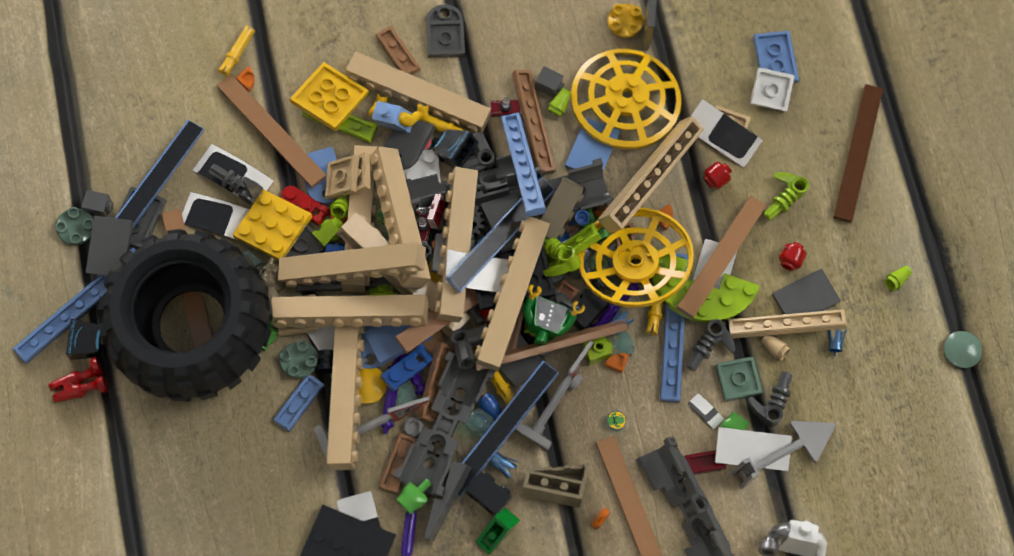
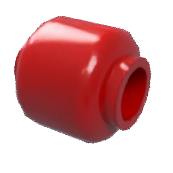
[703,162,732,189]
[779,242,807,271]

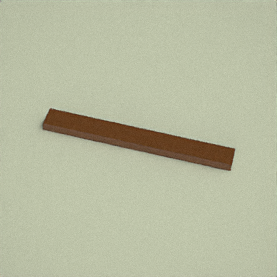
[833,84,883,223]

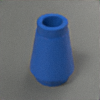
[477,392,502,421]

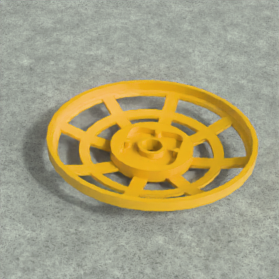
[571,49,681,150]
[578,208,694,308]

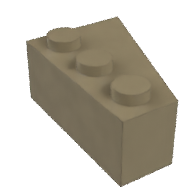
[540,176,584,239]
[521,463,589,508]

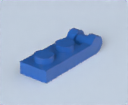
[380,344,433,392]

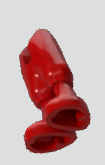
[48,357,108,403]

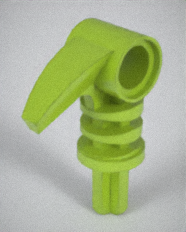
[764,172,809,221]
[543,237,581,277]

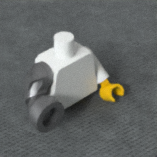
[758,520,827,556]

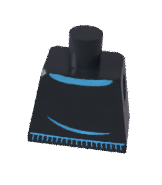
[431,129,479,168]
[66,319,107,360]

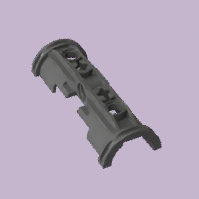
[406,152,542,215]
[475,158,614,236]
[394,351,495,497]
[636,437,735,556]

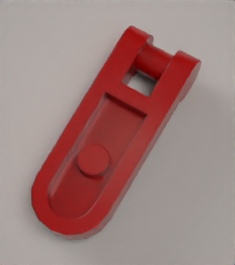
[281,186,331,227]

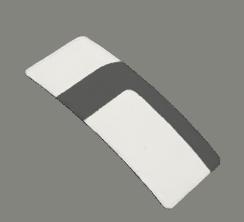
[688,394,724,429]

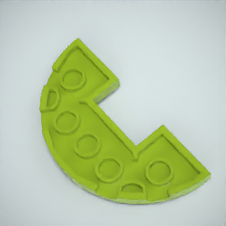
[652,249,760,323]

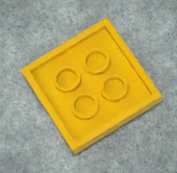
[290,62,369,131]
[232,189,312,261]

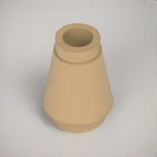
[761,335,790,361]

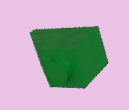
[475,507,520,555]

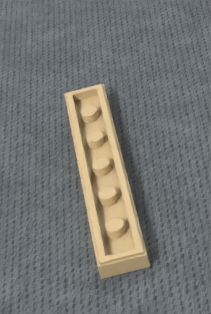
[728,309,847,338]

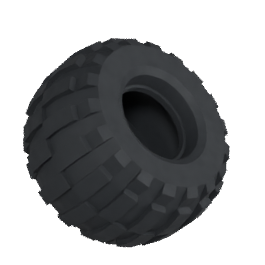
[98,229,273,402]

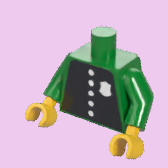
[522,284,585,345]

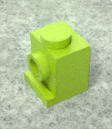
[312,217,344,246]

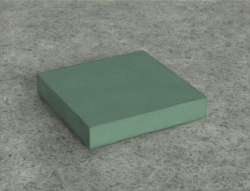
[715,356,763,402]

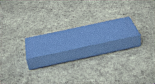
[273,375,325,432]

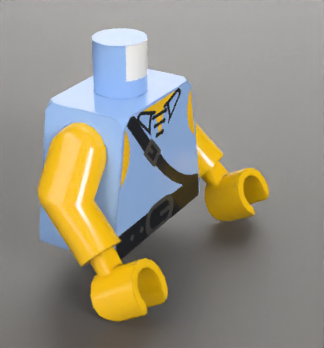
[369,94,428,133]

